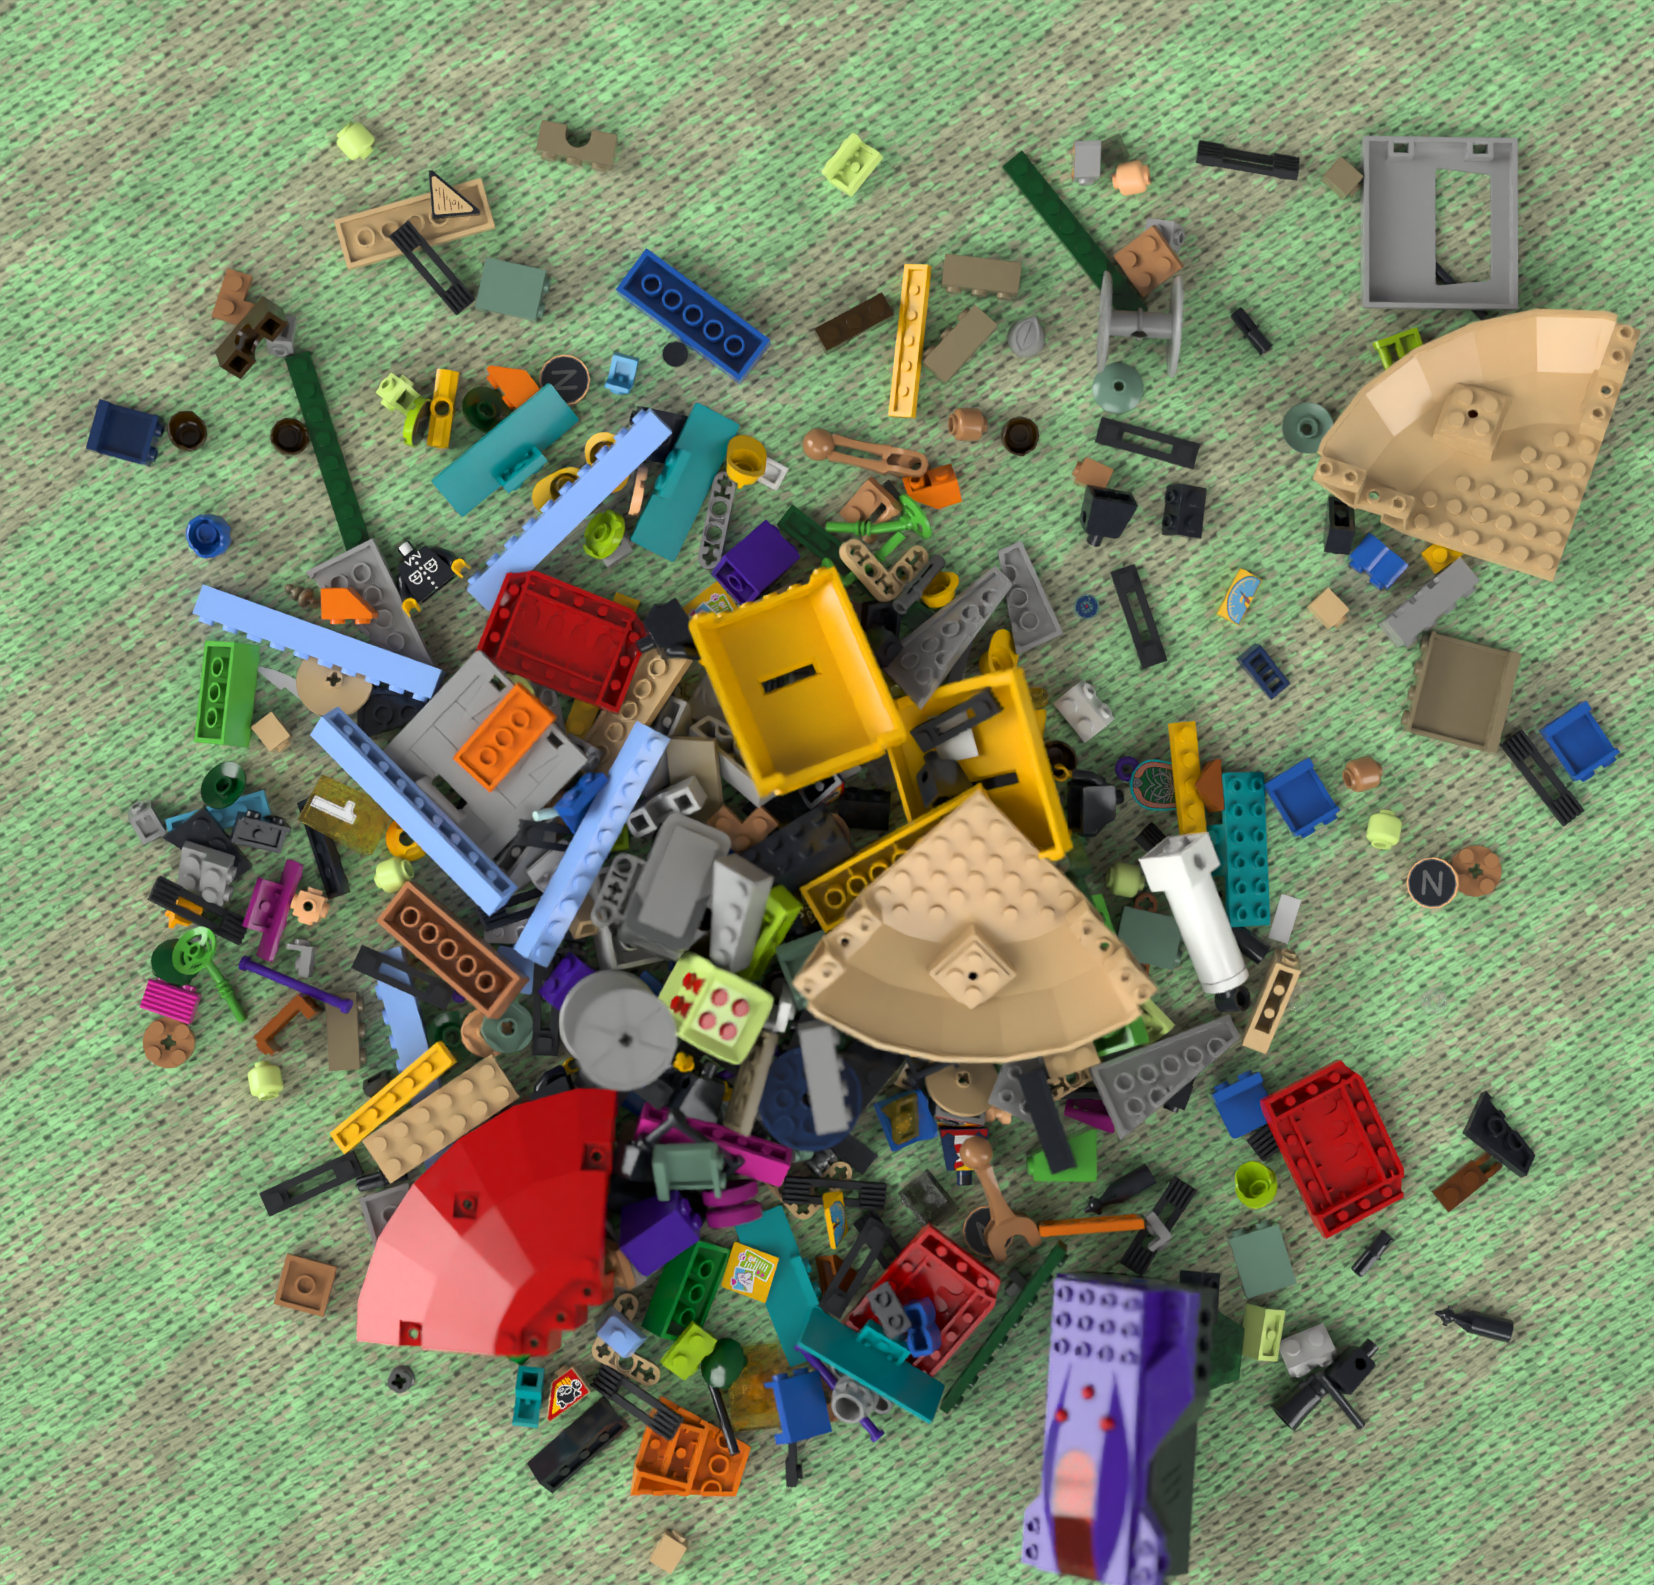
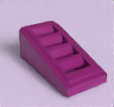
[1064,1099,1115,1133]

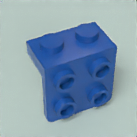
[554,772,609,835]
[1210,1069,1268,1139]
[873,1088,938,1152]

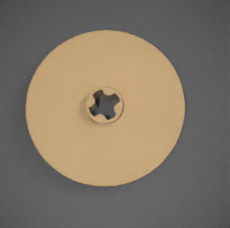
[296,656,373,717]
[925,1060,998,1117]

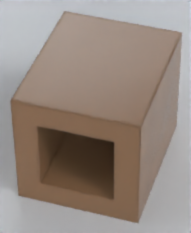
[1072,457,1114,488]

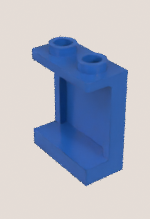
[1539,701,1620,782]
[1263,757,1341,839]
[764,1367,832,1445]

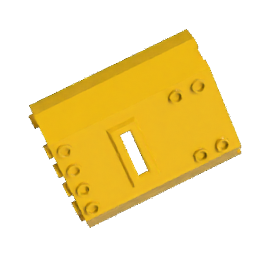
[689,566,907,798]
[887,667,1073,861]

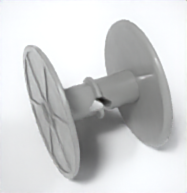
[1097,271,1183,378]
[559,970,677,1090]

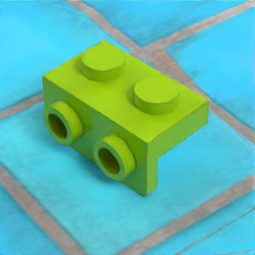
[660,1321,717,1381]

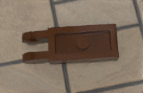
[1431,1151,1503,1212]

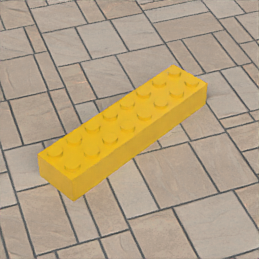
[799,783,993,933]

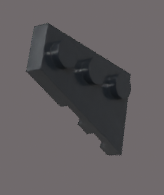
[357,689,431,738]

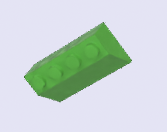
[194,641,260,748]

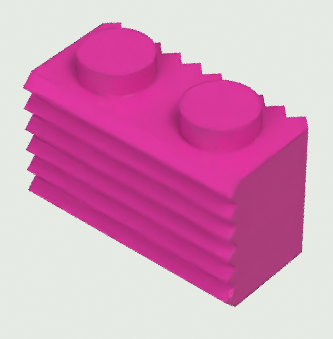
[140,978,202,1024]

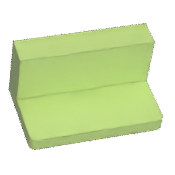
[1238,1303,1285,1362]

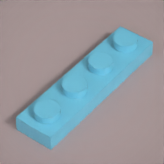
[165,790,272,832]

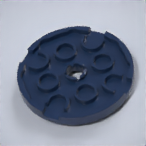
[758,1047,862,1152]

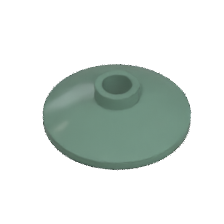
[1092,363,1143,414]
[1282,402,1333,454]

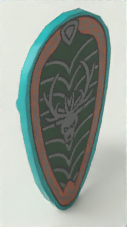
[1129,759,1176,811]

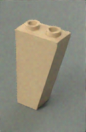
[1242,948,1301,1054]

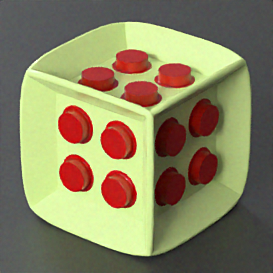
[658,951,774,1065]

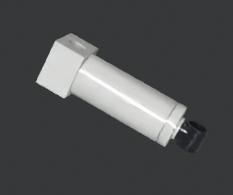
[1139,832,1251,1012]

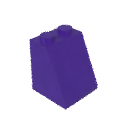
[711,519,801,606]
[538,951,599,1011]
[619,1190,702,1276]

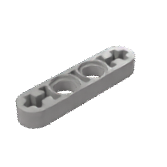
[698,471,736,570]

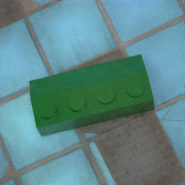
[641,1237,732,1341]

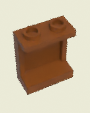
[253,993,324,1056]

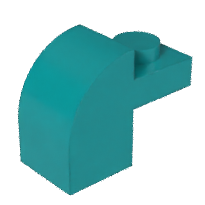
[512,1366,545,1428]

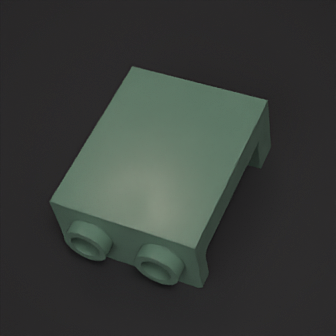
[475,257,551,324]
[1116,906,1184,970]
[775,930,825,1011]
[653,1143,726,1201]
[1227,1219,1297,1299]

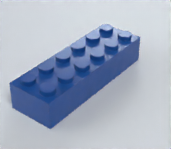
[616,248,771,385]

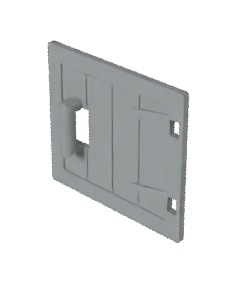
[383,650,589,861]

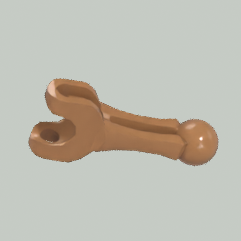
[802,428,931,479]
[960,1136,1042,1264]

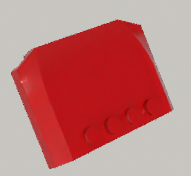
[475,571,646,714]
[1260,1059,1404,1239]
[841,1223,1001,1377]

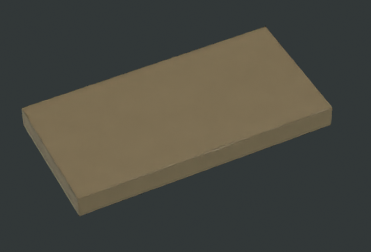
[666,735,724,825]
[723,1029,779,1136]

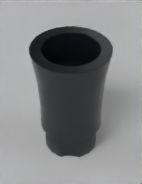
[1270,1373,1328,1432]

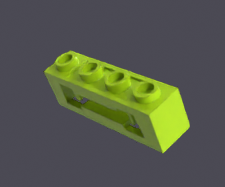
[732,885,802,982]

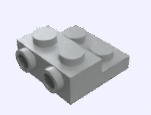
[177,841,237,907]

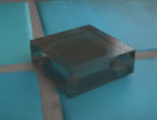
[1101,133,1130,168]

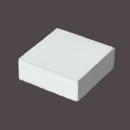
[757,457,789,491]

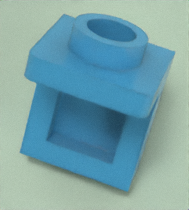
[605,352,640,395]

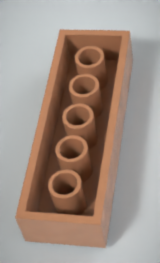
[376,881,530,1019]

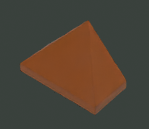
[1195,759,1224,813]
[815,1254,858,1294]

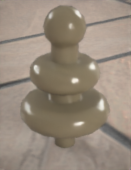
[285,583,315,608]

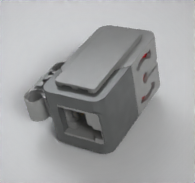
[591,813,731,961]

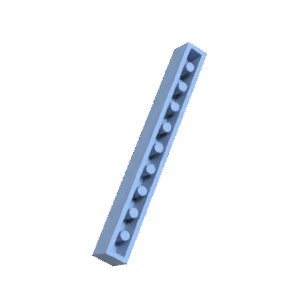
[467,408,672,612]
[193,585,446,703]
[310,707,518,916]
[513,721,670,968]
[375,946,458,1170]

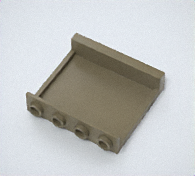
[1401,631,1522,754]

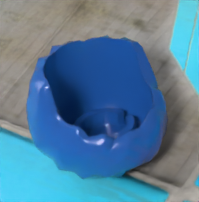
[186,513,231,559]

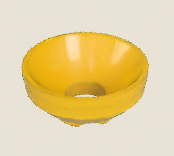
[386,820,427,861]

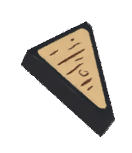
[429,170,481,219]

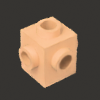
[291,887,330,925]

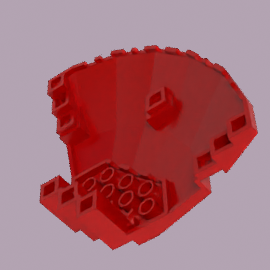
[357,1088,618,1357]

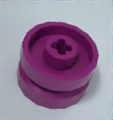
[701,1179,763,1228]

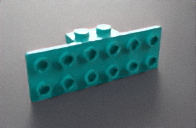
[431,383,579,517]
[630,403,740,562]
[1207,772,1270,927]
[734,1205,824,1367]
[798,1307,945,1424]

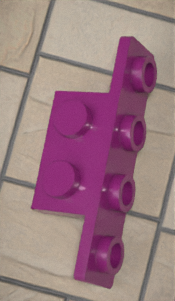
[242,859,303,962]

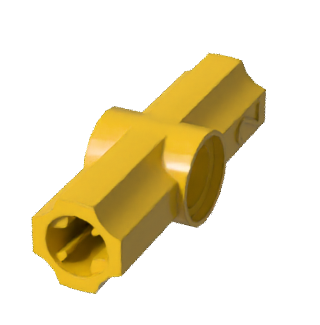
[426,369,460,449]

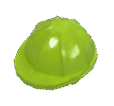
[1235,1161,1278,1209]

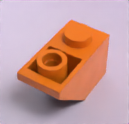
[486,365,540,410]
[902,463,962,509]
[321,587,378,624]

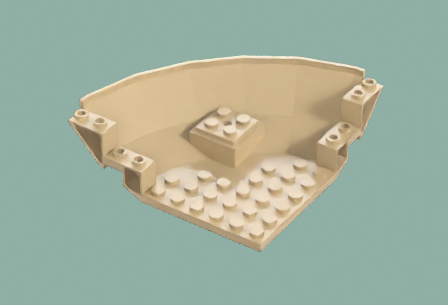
[1313,309,1641,582]
[792,789,1158,1063]

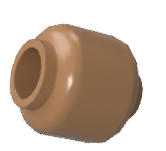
[948,408,988,441]
[1342,756,1383,793]

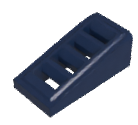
[1236,643,1291,700]

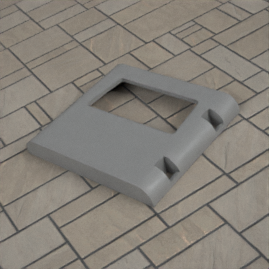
[1361,136,1518,311]

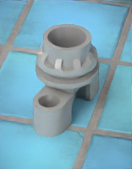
[831,1366,895,1423]

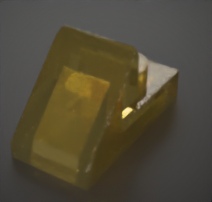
[881,1092,919,1145]

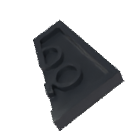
[163,806,253,881]
[1462,1091,1536,1178]

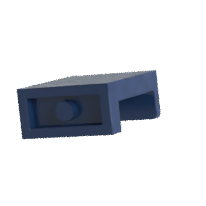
[86,399,165,467]

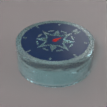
[1073,594,1100,620]

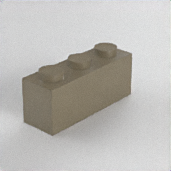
[941,254,1022,301]
[923,305,998,385]
[325,991,367,1071]

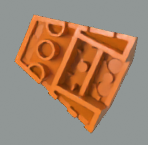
[630,1395,751,1497]

